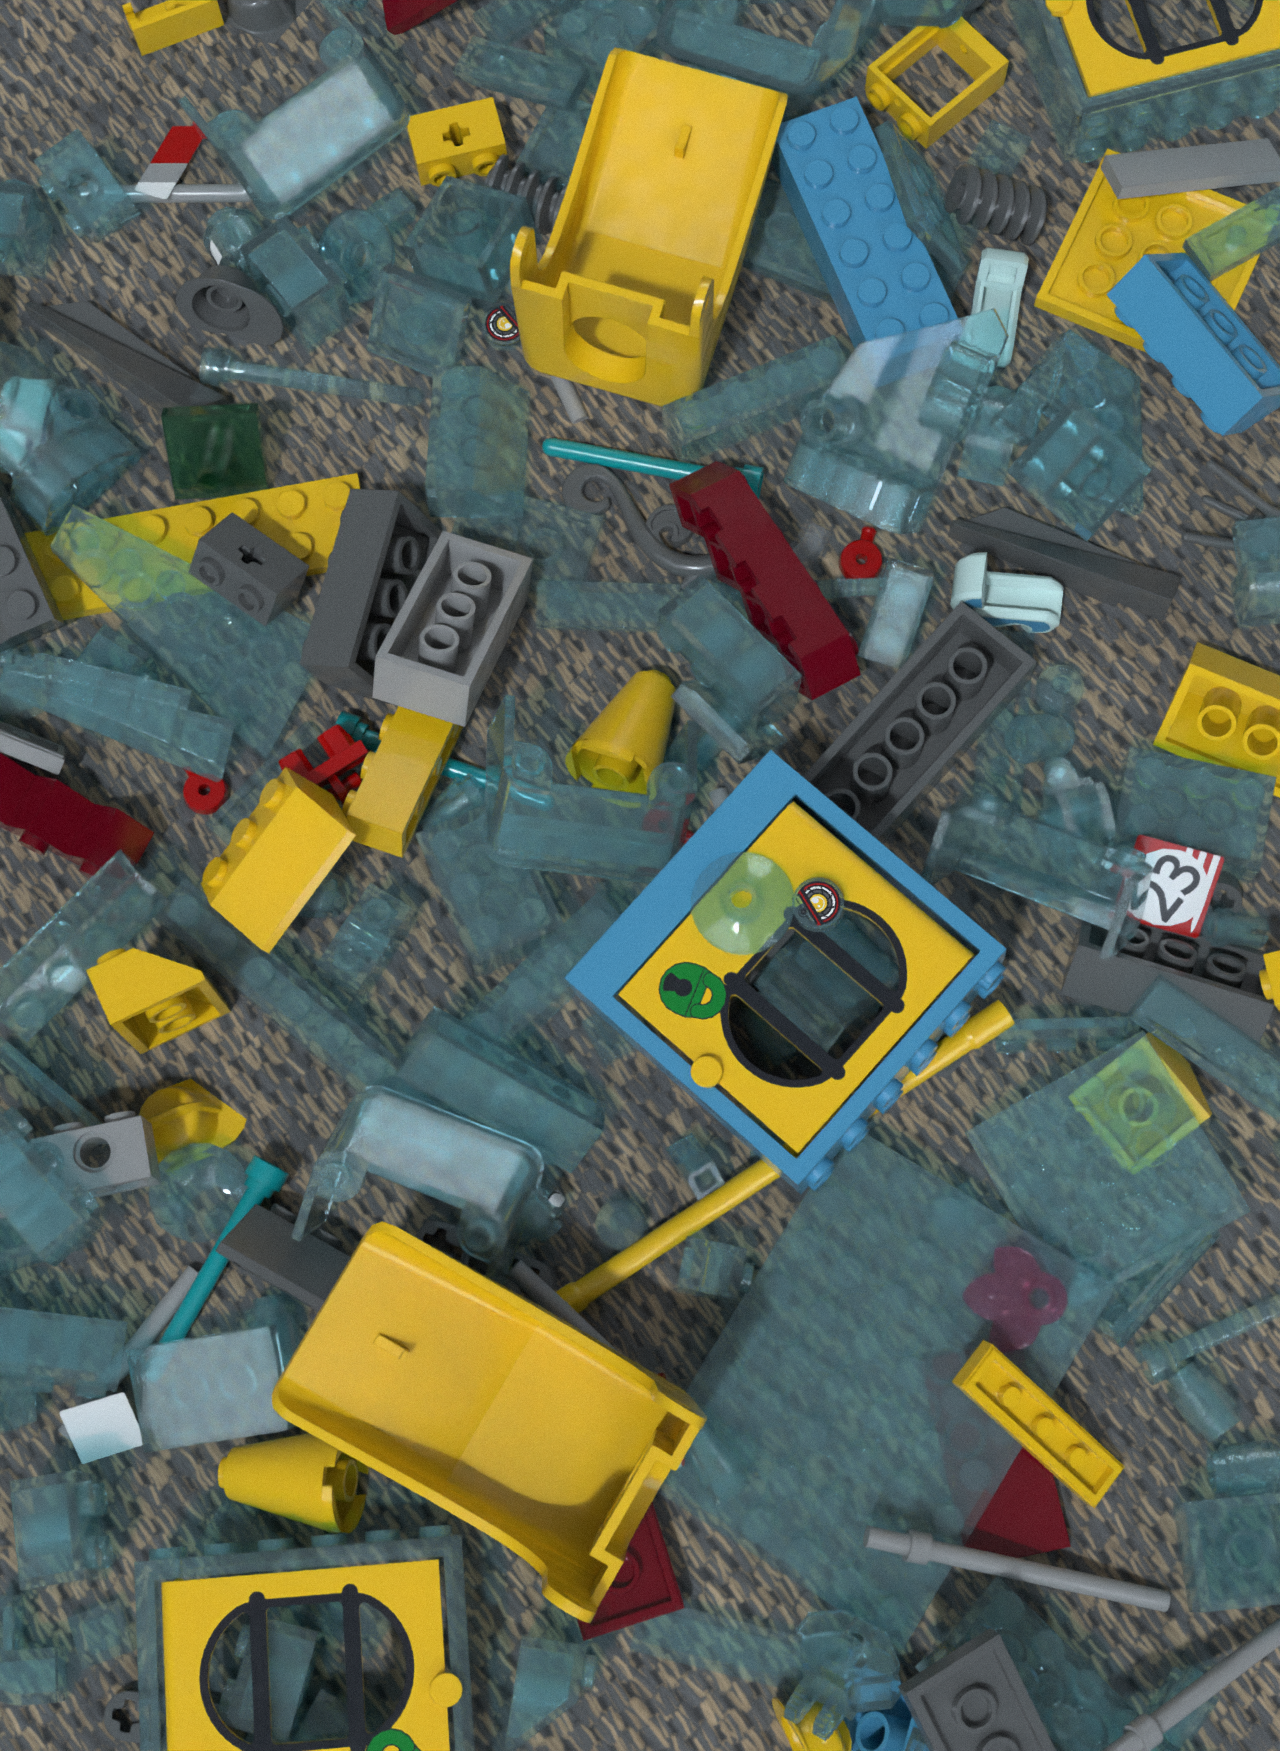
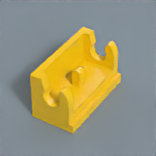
[122,0,224,56]

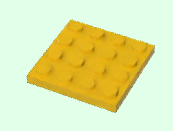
[1034,148,1277,353]

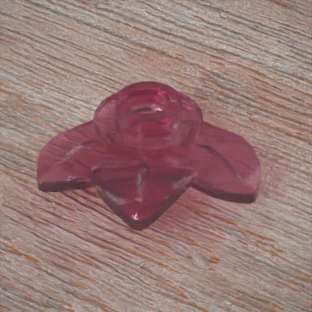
[962,1246,1068,1352]

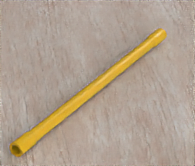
[537,1000,1015,1313]

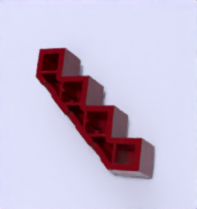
[669,461,861,700]
[0,753,154,885]

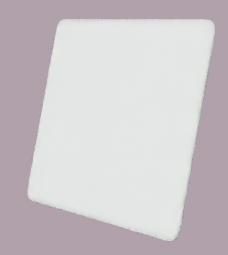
[60,1392,147,1464]

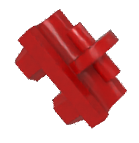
[278,724,368,807]

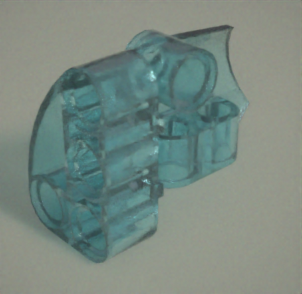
[783,308,1009,534]
[0,341,142,536]

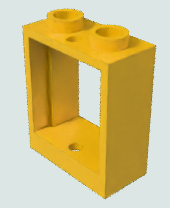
[865,3,1009,149]

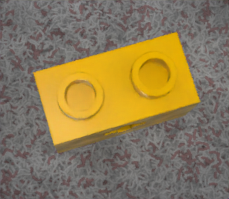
[405,97,507,187]

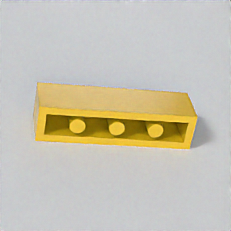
[342,706,463,858]

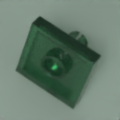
[161,403,269,500]

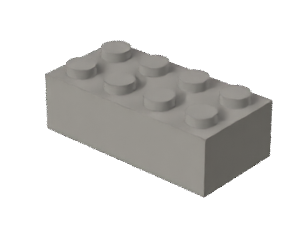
[372,531,533,727]

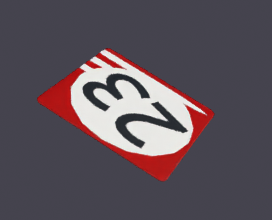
[1112,835,1224,938]

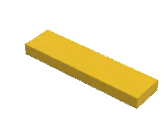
[952,1340,1125,1509]

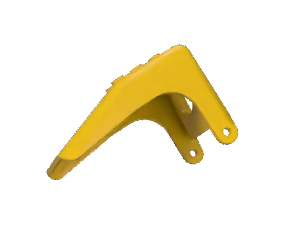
[510,48,788,410]
[271,1221,707,1623]

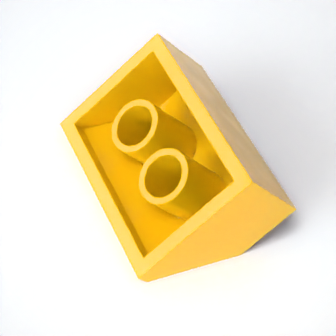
[1152,642,1280,798]
[200,767,356,953]
[86,948,231,1054]

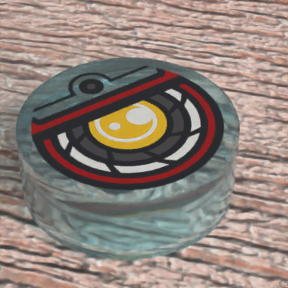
[482,303,521,351]
[792,877,845,932]

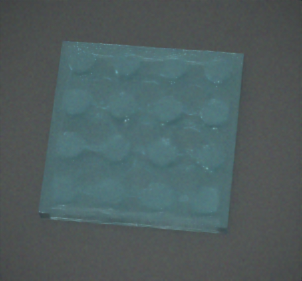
[965,1030,1251,1311]

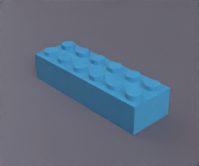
[771,96,964,388]

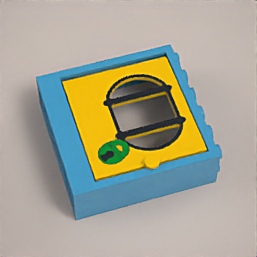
[564,750,1007,1194]

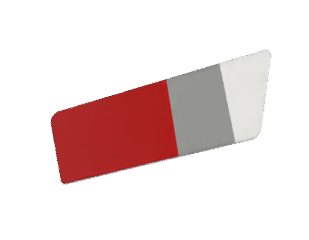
[135,126,210,199]

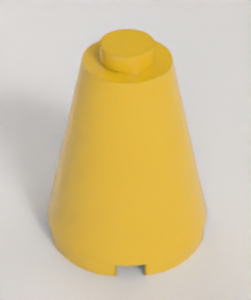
[565,670,677,807]
[218,1433,369,1534]

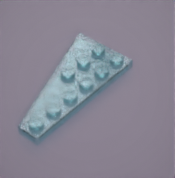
[50,505,313,763]

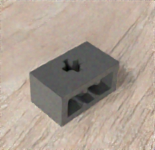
[188,512,309,627]

